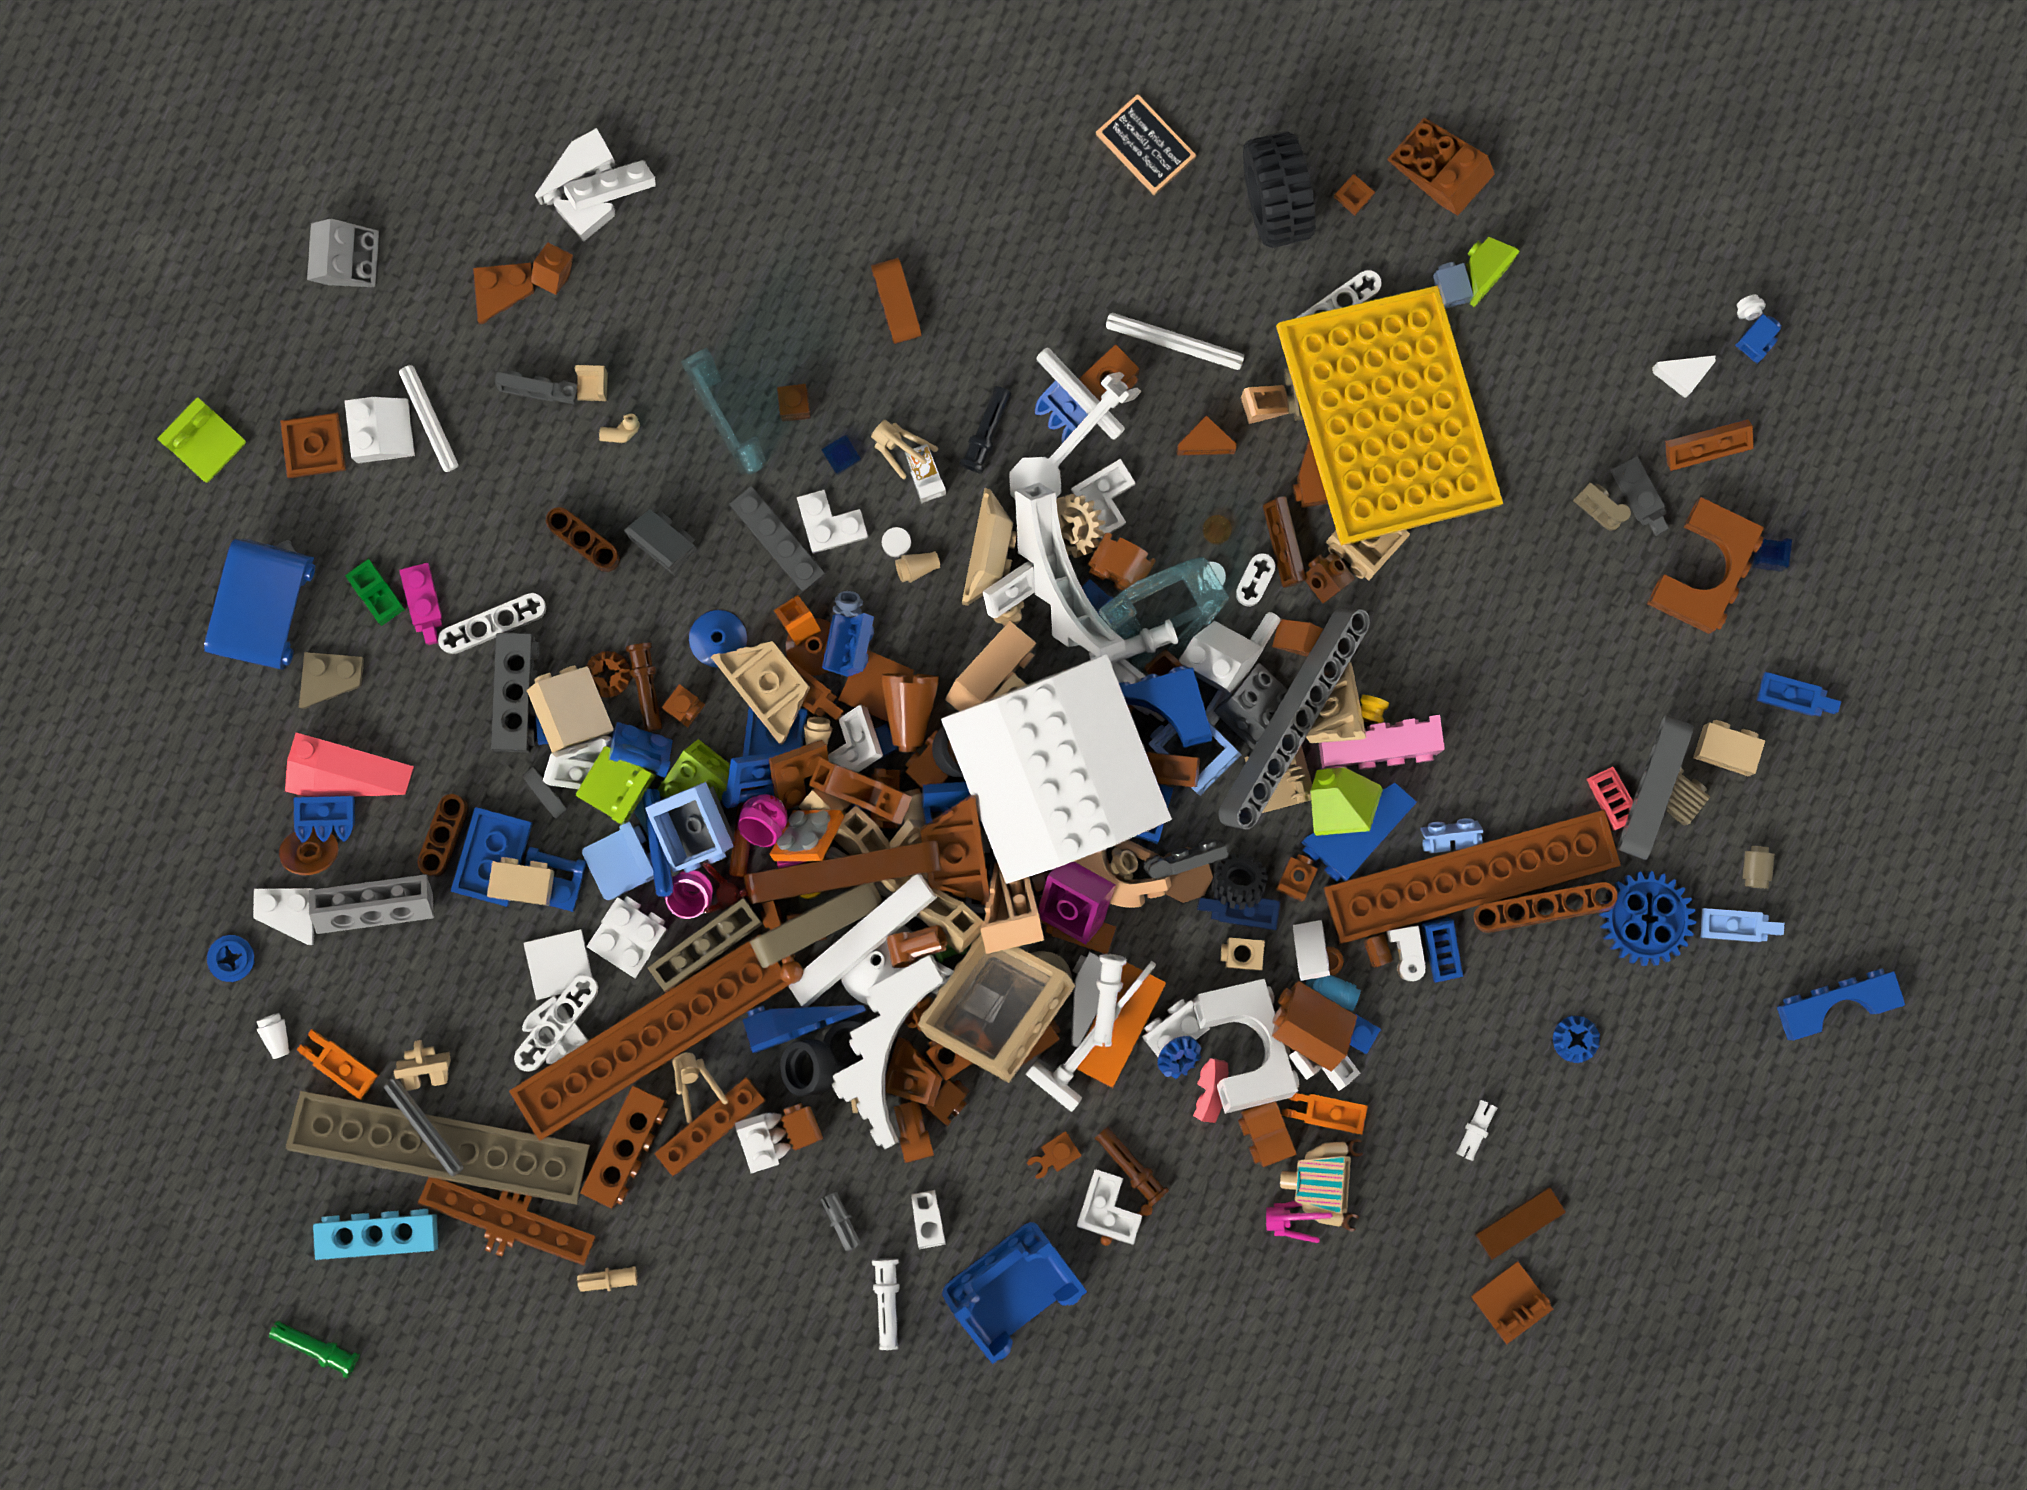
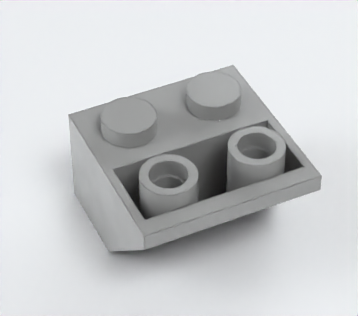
[307,218,379,287]

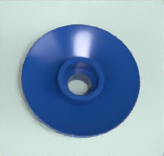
[689,610,747,668]

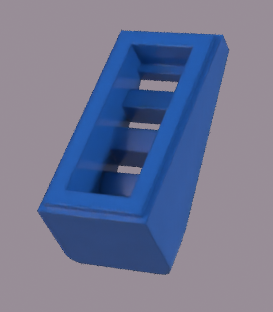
[1421,917,1463,983]

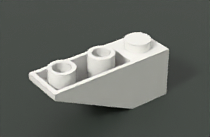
[535,128,616,205]

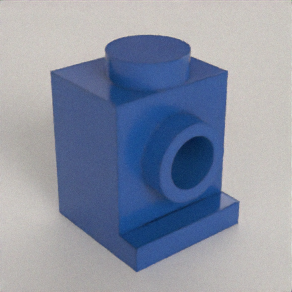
[1735,314,1781,363]

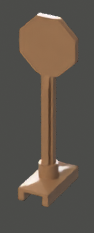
[1114,840,1213,903]

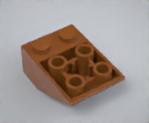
[1387,118,1495,216]

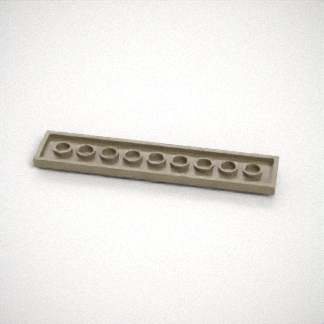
[286,1091,590,1205]

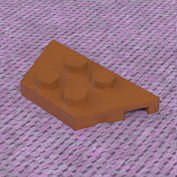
[920,795,990,905]

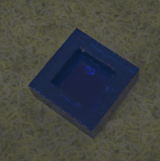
[821,435,861,475]

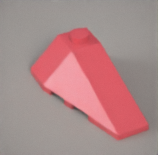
[285,733,414,797]

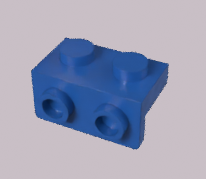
[822,613,874,677]

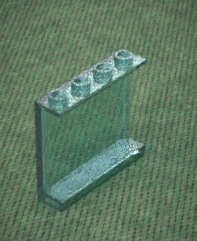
[681,347,766,475]

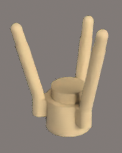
[871,420,938,479]
[672,1053,728,1123]

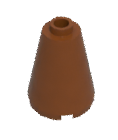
[881,673,939,752]

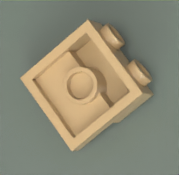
[1326,530,1410,580]

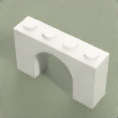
[1193,979,1299,1113]

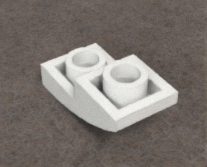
[1293,920,1330,981]

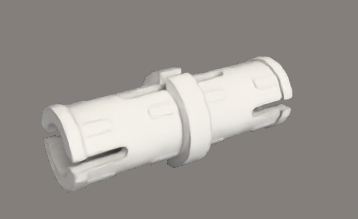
[1456,1100,1498,1161]

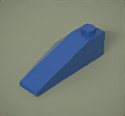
[743,1005,866,1053]

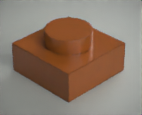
[1334,174,1375,216]

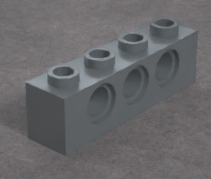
[491,633,540,753]

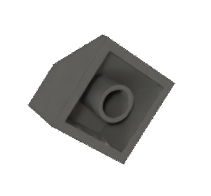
[624,509,697,576]

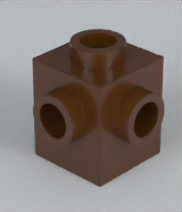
[1305,552,1355,604]

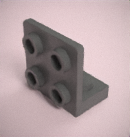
[1214,663,1288,750]

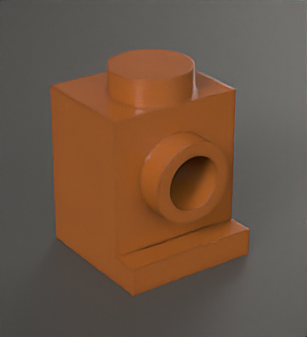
[662,684,705,728]
[1275,854,1318,902]

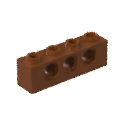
[654,1077,767,1176]
[580,1086,668,1209]

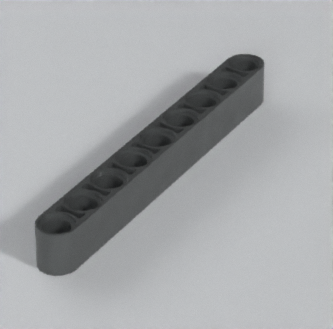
[1219,607,1370,829]

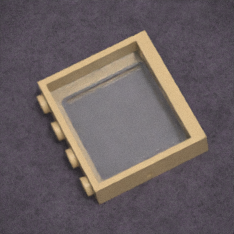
[918,933,1075,1082]

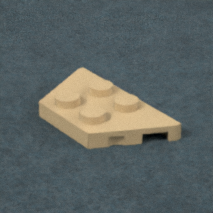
[711,641,810,745]
[1306,661,1367,743]

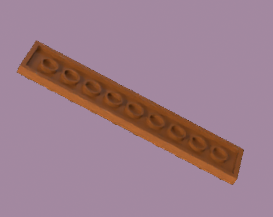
[1323,810,1621,944]
[509,934,790,1141]

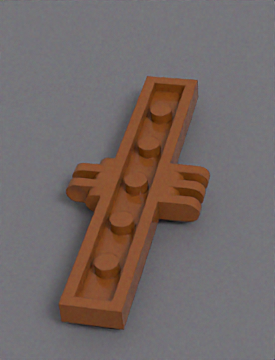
[418,1177,596,1266]

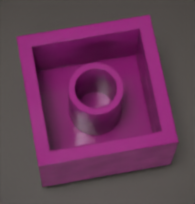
[1038,861,1116,945]

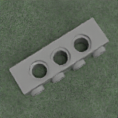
[309,875,434,934]

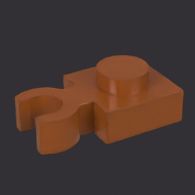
[1027,1131,1081,1179]

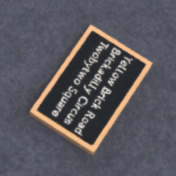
[1096,94,1196,195]

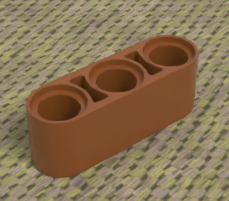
[871,257,922,344]

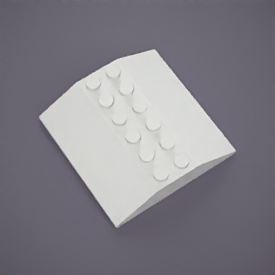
[941,654,1172,884]

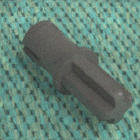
[820,1192,860,1251]

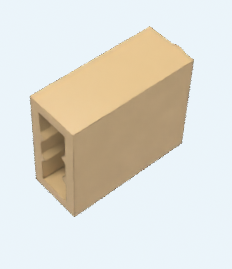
[527,665,614,753]

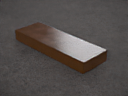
[1263,496,1306,588]
[1475,1187,1566,1260]

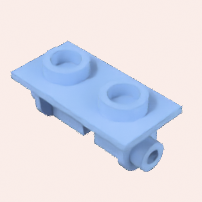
[1420,818,1483,854]

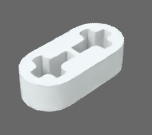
[1236,554,1275,607]

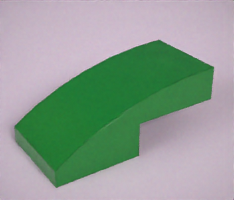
[345,559,405,626]

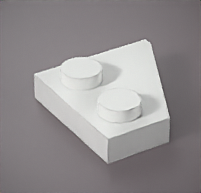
[543,735,612,789]
[253,888,314,945]

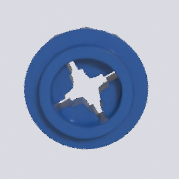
[207,935,255,982]
[1553,1016,1600,1063]
[1157,1036,1202,1079]

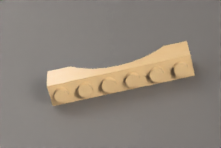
[833,806,984,954]

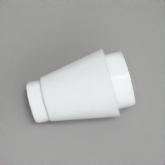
[256,1013,290,1059]

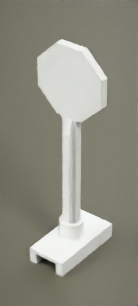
[1009,372,1141,499]
[1026,961,1156,1112]

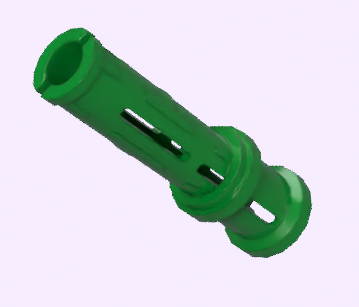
[269,1320,360,1379]

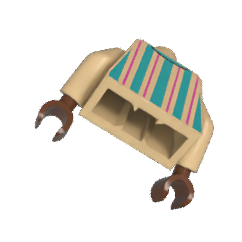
[1280,1139,1363,1231]

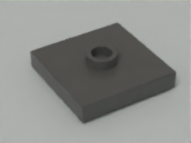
[668,786,735,857]

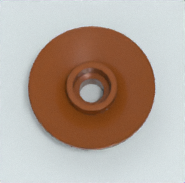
[786,618,831,676]
[279,827,339,875]

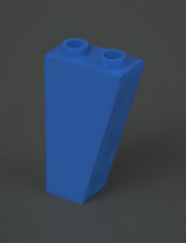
[1301,783,1417,882]

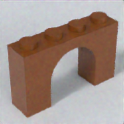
[1647,497,1764,634]

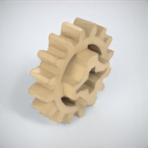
[1056,494,1105,558]

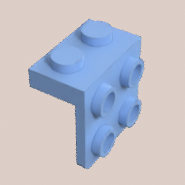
[582,822,654,900]

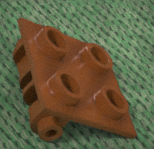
[1471,1261,1553,1345]

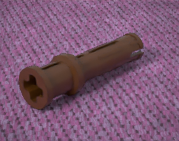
[626,642,663,732]
[1094,1126,1169,1207]

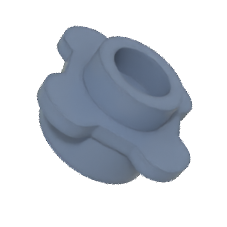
[833,591,863,617]

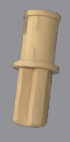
[577,1266,638,1292]

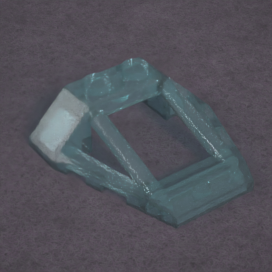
[1099,556,1229,676]

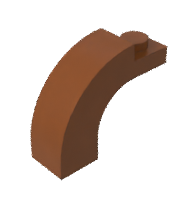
[809,758,912,824]

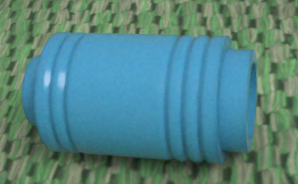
[1305,975,1361,1012]

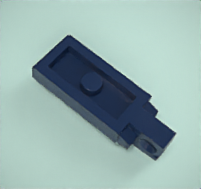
[1197,893,1280,930]

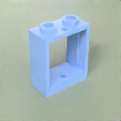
[1148,721,1242,796]
[645,782,734,874]

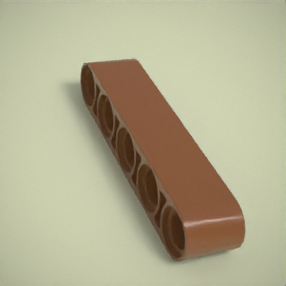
[1474,882,1617,933]

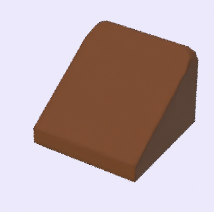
[1364,934,1393,968]

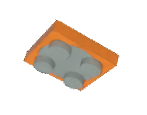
[770,810,845,861]

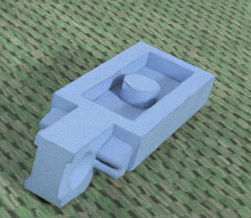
[1700,908,1784,942]

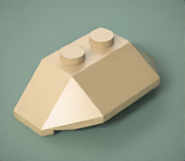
[962,488,1017,606]

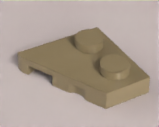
[299,652,364,709]

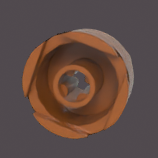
[1088,533,1156,595]

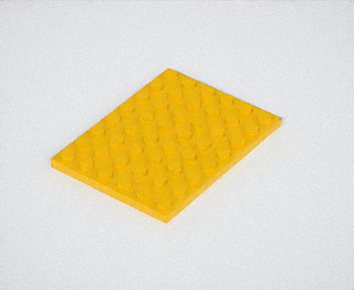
[1276,286,1503,546]

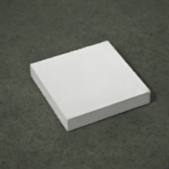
[524,929,593,1000]

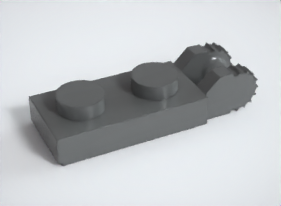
[1143,839,1228,880]

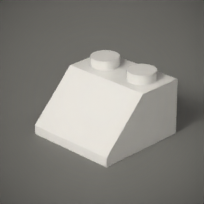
[345,397,415,463]
[1179,621,1264,696]

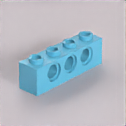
[313,1209,438,1260]

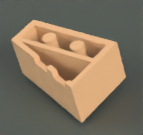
[945,621,1036,711]
[980,862,1044,954]

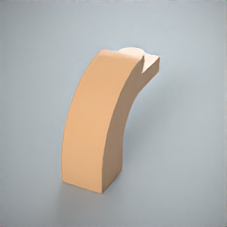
[1074,849,1171,908]

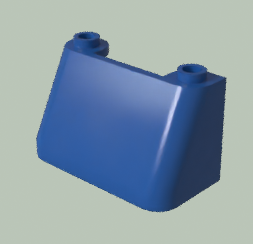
[204,539,315,670]
[942,1222,1087,1364]

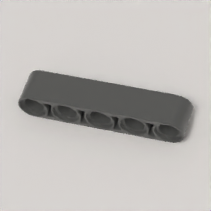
[1618,715,1694,860]

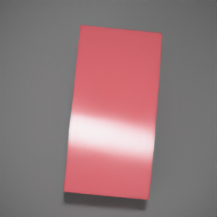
[1193,1058,1228,1123]

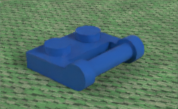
[609,722,673,777]
[722,752,783,808]
[525,847,587,912]

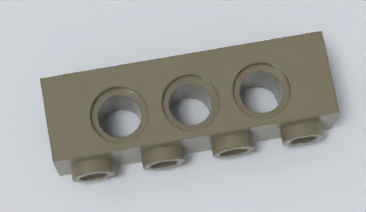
[647,898,763,992]

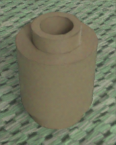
[1742,846,1775,889]

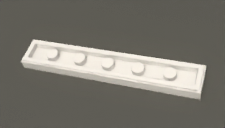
[789,874,937,1008]

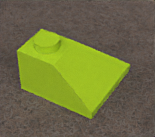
[1466,237,1520,307]
[1311,767,1383,836]

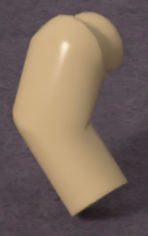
[599,414,640,443]

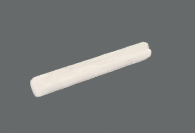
[1036,348,1125,439]
[399,365,458,472]

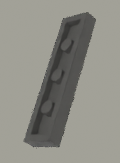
[729,486,825,593]

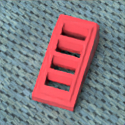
[1587,767,1633,831]

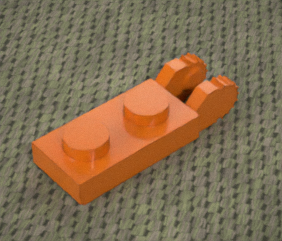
[297,1029,379,1099]
[1281,1093,1368,1135]

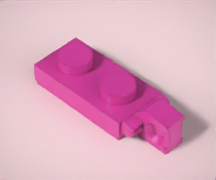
[399,563,443,645]

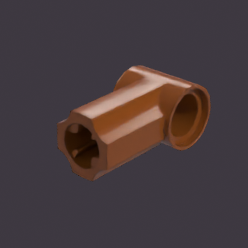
[886,925,948,968]
[894,1101,934,1163]

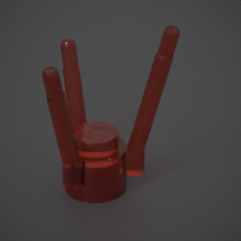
[703,862,747,913]

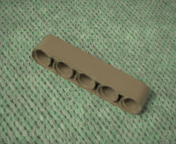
[749,882,884,968]

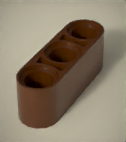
[546,507,620,572]
[417,794,469,877]

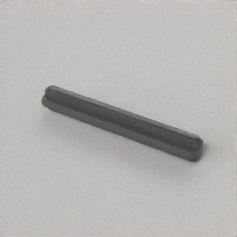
[384,1078,464,1177]

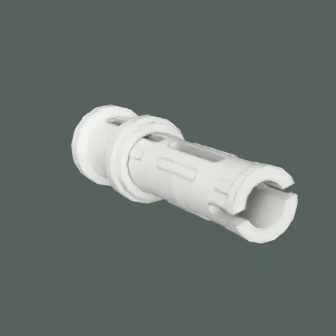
[1089,619,1178,664]
[1093,954,1126,1047]
[872,1258,900,1350]

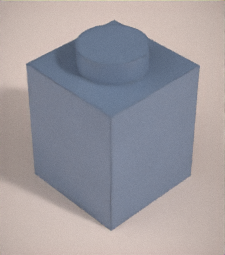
[1433,262,1474,309]

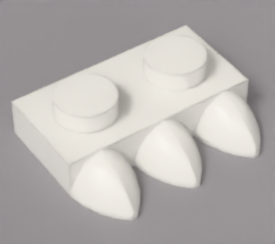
[522,996,589,1064]
[735,1113,791,1173]

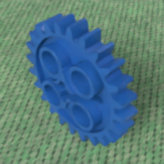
[1599,871,1696,966]

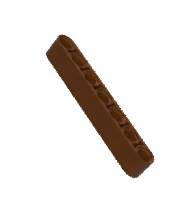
[744,841,942,904]

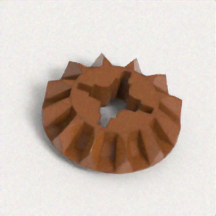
[585,651,631,698]

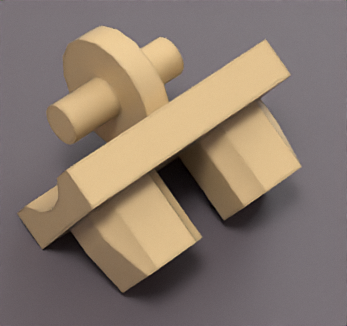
[394,1040,451,1091]

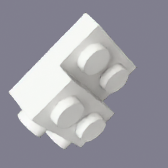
[586,896,668,979]

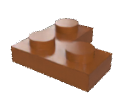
[769,740,829,810]

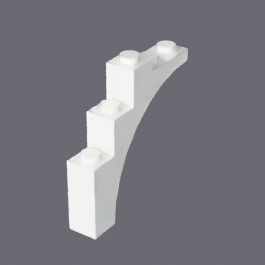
[1015,483,1125,658]
[832,955,946,1149]

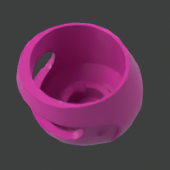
[738,794,788,847]
[665,870,713,919]

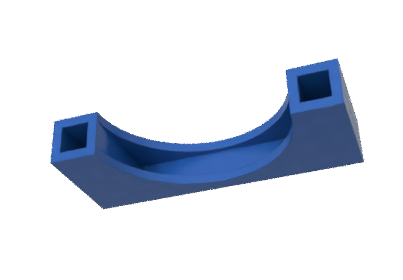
[1119,666,1212,748]

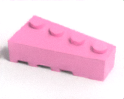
[1319,715,1445,770]

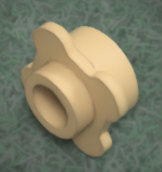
[994,601,1024,626]
[1109,848,1138,881]

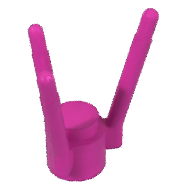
[1266,1200,1333,1243]

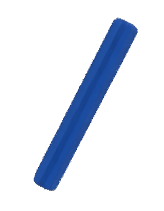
[643,789,674,897]

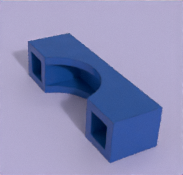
[1777,968,1905,1040]

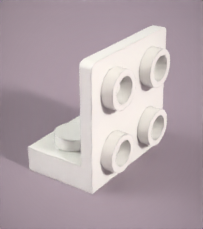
[1142,999,1210,1057]

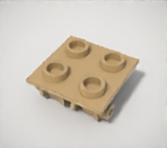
[1245,746,1312,813]

